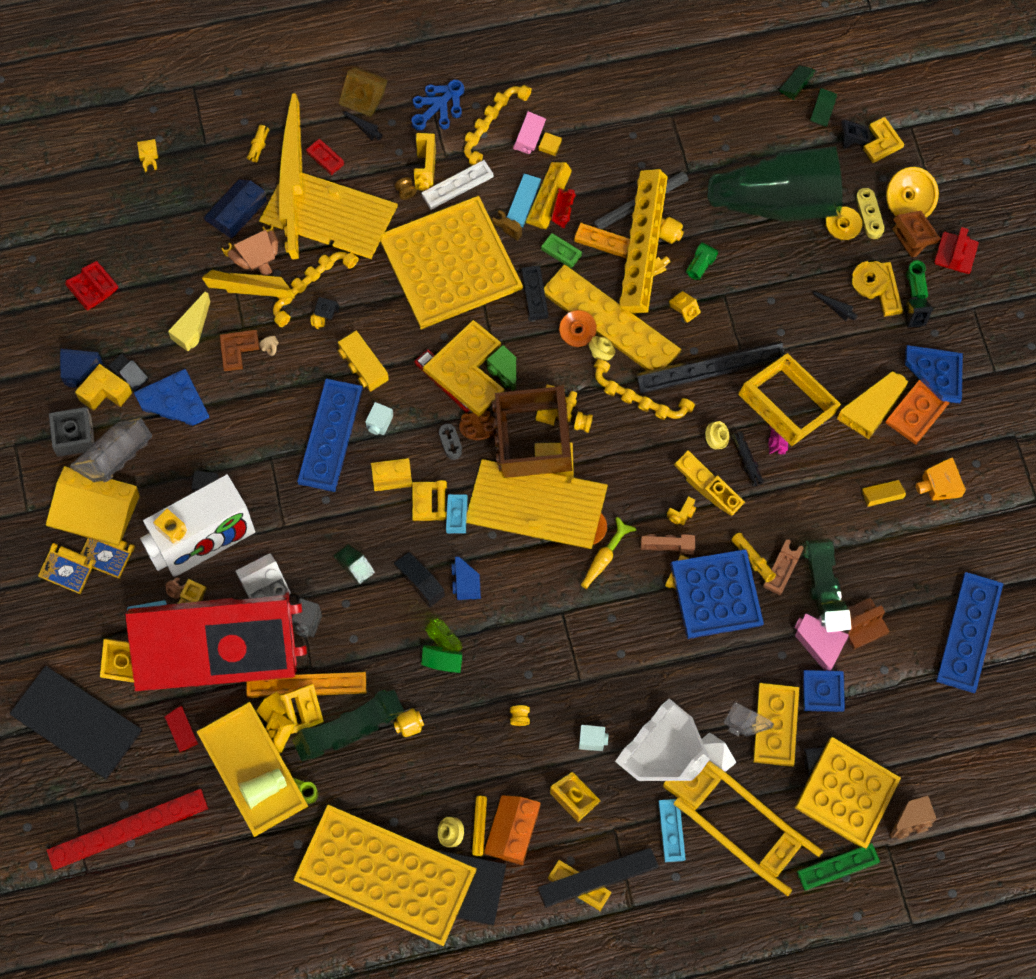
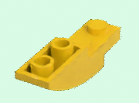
[674,451,745,516]

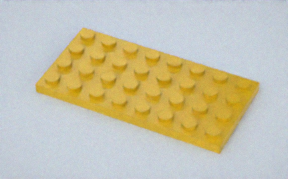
[294,805,477,947]

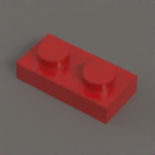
[306,139,345,176]

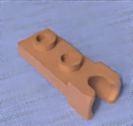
[640,534,695,555]
[763,540,804,596]

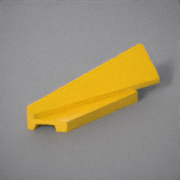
[202,270,295,298]

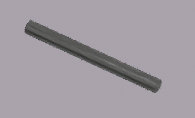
[594,172,688,230]

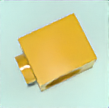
[153,509,187,544]

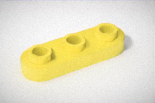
[856,188,884,239]

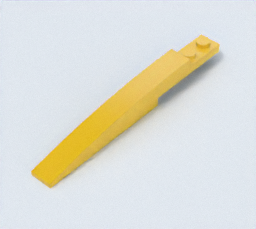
[279,93,304,259]

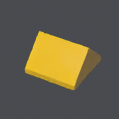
[100,638,134,683]
[550,772,600,822]

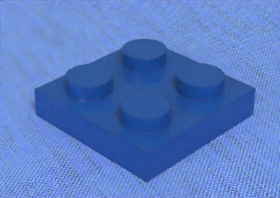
[803,670,845,712]

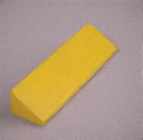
[526,162,572,229]

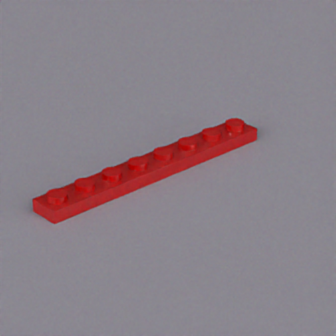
[47,789,208,870]

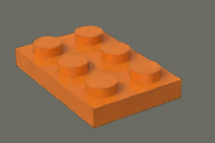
[885,380,950,445]

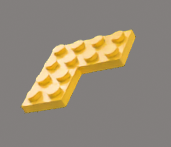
[423,320,504,417]

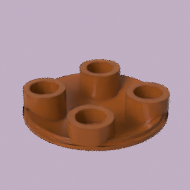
[459,410,496,440]

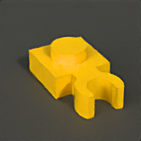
[137,139,158,172]

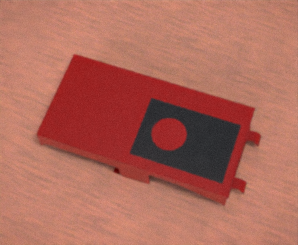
[125,592,307,691]

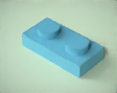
[446,494,468,533]

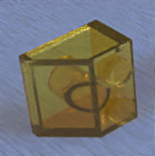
[339,67,388,117]

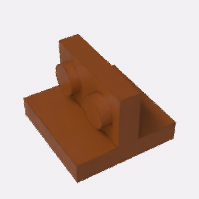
[893,210,940,258]
[835,598,890,649]

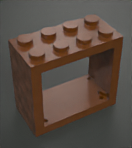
[492,386,573,478]

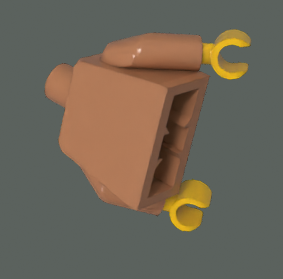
[221,224,279,276]

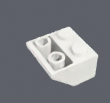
[236,553,291,599]

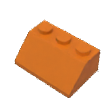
[484,795,540,865]

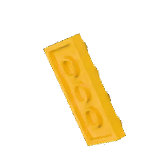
[753,683,799,767]

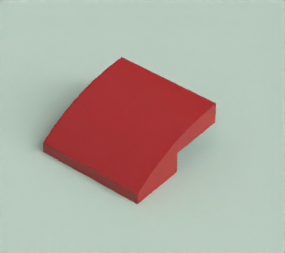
[65,261,119,310]

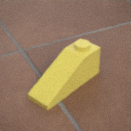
[168,292,210,351]

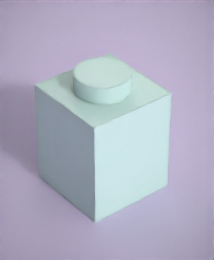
[366,402,393,435]
[579,725,609,751]

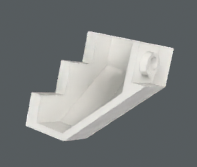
[615,699,710,781]

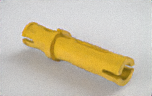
[731,533,776,582]

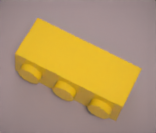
[337,330,389,392]

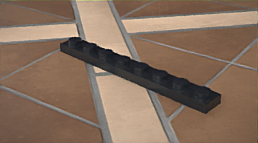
[636,341,784,393]

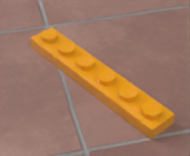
[247,672,367,698]

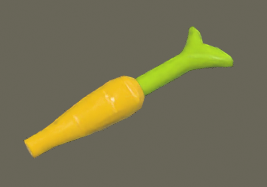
[581,517,636,589]

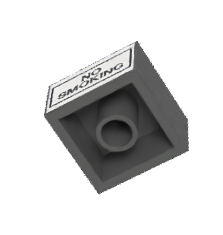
[49,407,95,457]

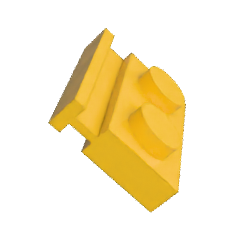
[371,458,413,491]

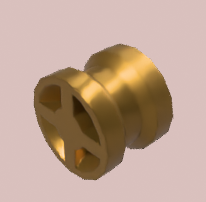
[395,177,417,200]

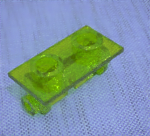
[425,618,463,651]

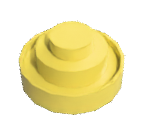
[589,336,615,360]
[705,421,730,450]
[438,817,464,847]

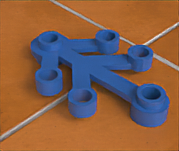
[412,80,464,130]

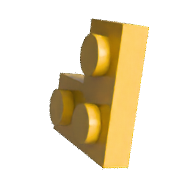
[863,117,904,163]

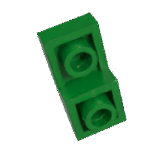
[421,645,462,673]

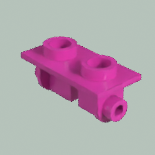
[768,426,788,454]

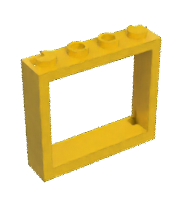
[738,353,841,446]

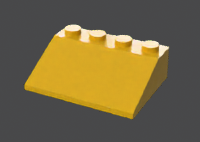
[46,466,140,546]

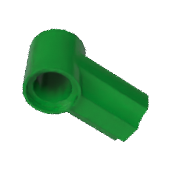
[686,242,719,280]
[906,260,928,299]

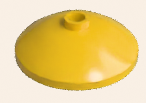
[886,167,939,218]

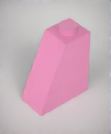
[795,614,849,671]

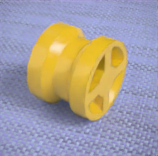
[574,411,593,433]
[510,705,530,726]

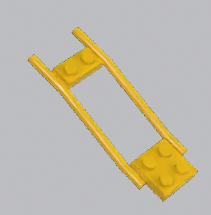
[663,761,823,896]

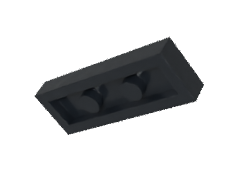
[522,266,548,321]

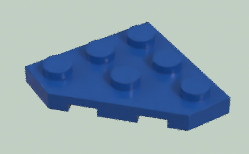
[905,345,963,404]
[134,369,210,426]

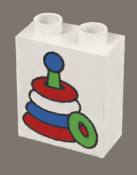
[140,474,255,578]

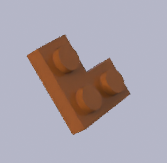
[220,330,260,372]

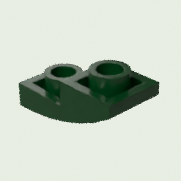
[809,88,837,127]

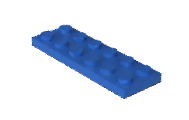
[297,379,363,492]
[936,572,1003,693]

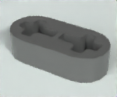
[439,424,462,460]

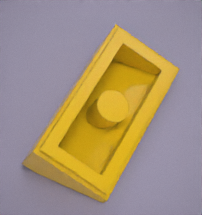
[862,480,906,507]
[266,712,295,754]

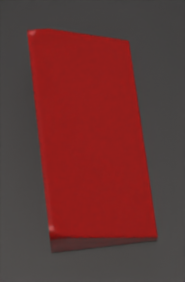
[165,706,198,752]

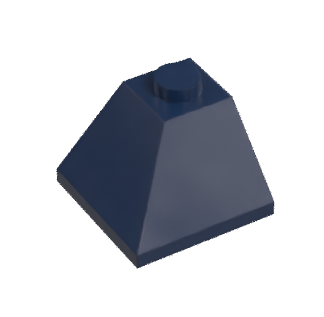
[60,349,105,388]

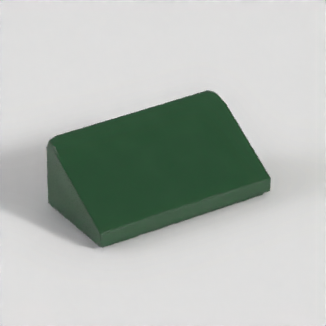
[779,65,815,100]

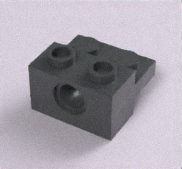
[290,598,322,638]

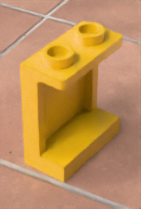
[414,133,436,191]

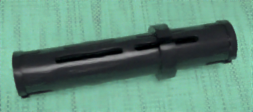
[731,431,764,487]

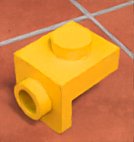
[669,291,700,323]
[667,496,696,525]

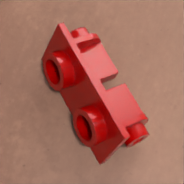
[551,188,576,229]

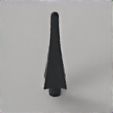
[343,111,383,141]
[813,291,858,321]

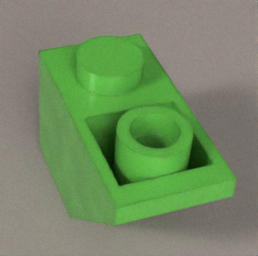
[487,345,516,391]

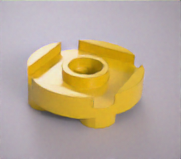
[852,261,890,299]

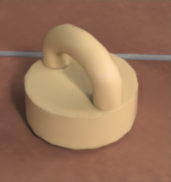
[259,336,279,356]

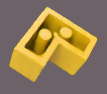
[75,364,132,411]

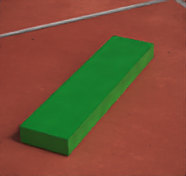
[796,843,880,891]

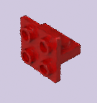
[934,227,979,274]

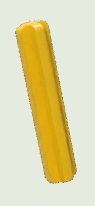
[472,796,487,856]

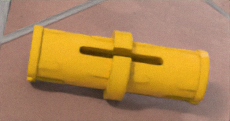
[247,125,270,162]

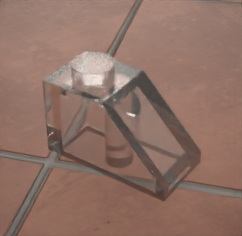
[724,702,774,737]

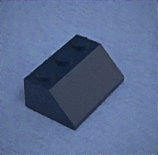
[204,180,267,239]

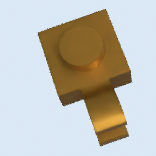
[492,210,522,241]

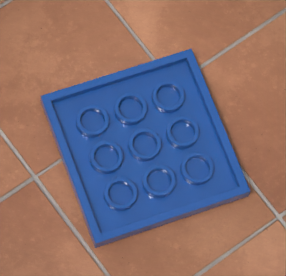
[670,549,764,639]

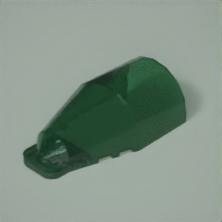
[708,146,843,222]

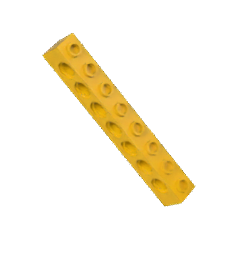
[620,169,668,313]

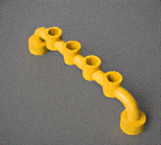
[464,85,531,165]
[273,252,359,327]
[594,359,695,420]

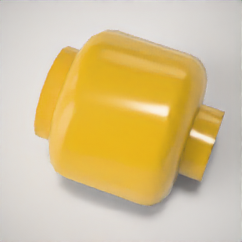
[659,217,684,244]
[393,708,424,737]

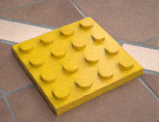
[795,737,901,849]

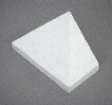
[702,732,736,772]

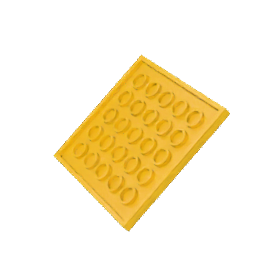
[380,196,523,329]

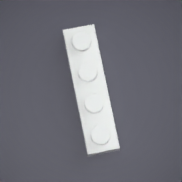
[421,160,493,210]

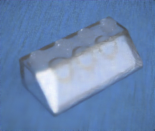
[70,418,153,482]

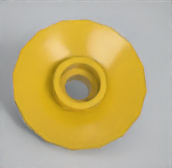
[826,207,862,240]

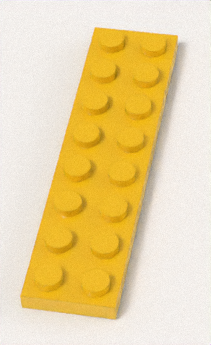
[544,264,681,371]

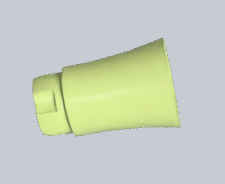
[238,769,287,809]

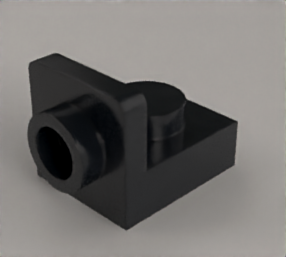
[314,297,340,320]

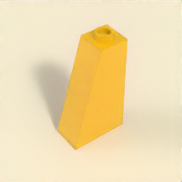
[837,371,908,439]

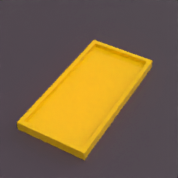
[197,702,308,837]

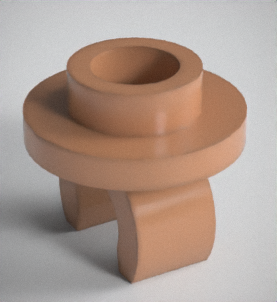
[166,577,186,599]

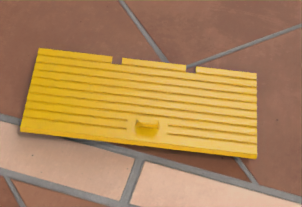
[259,173,398,259]
[466,459,608,549]

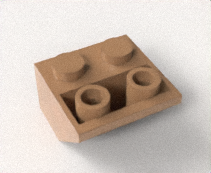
[890,796,937,840]

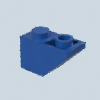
[452,557,481,600]

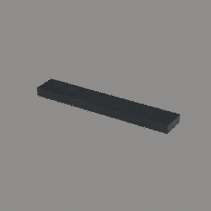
[537,848,659,908]

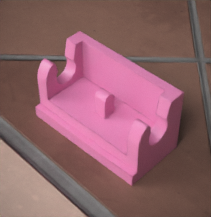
[513,111,546,154]

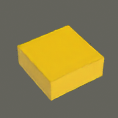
[539,132,562,156]

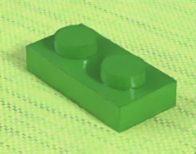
[541,233,582,269]

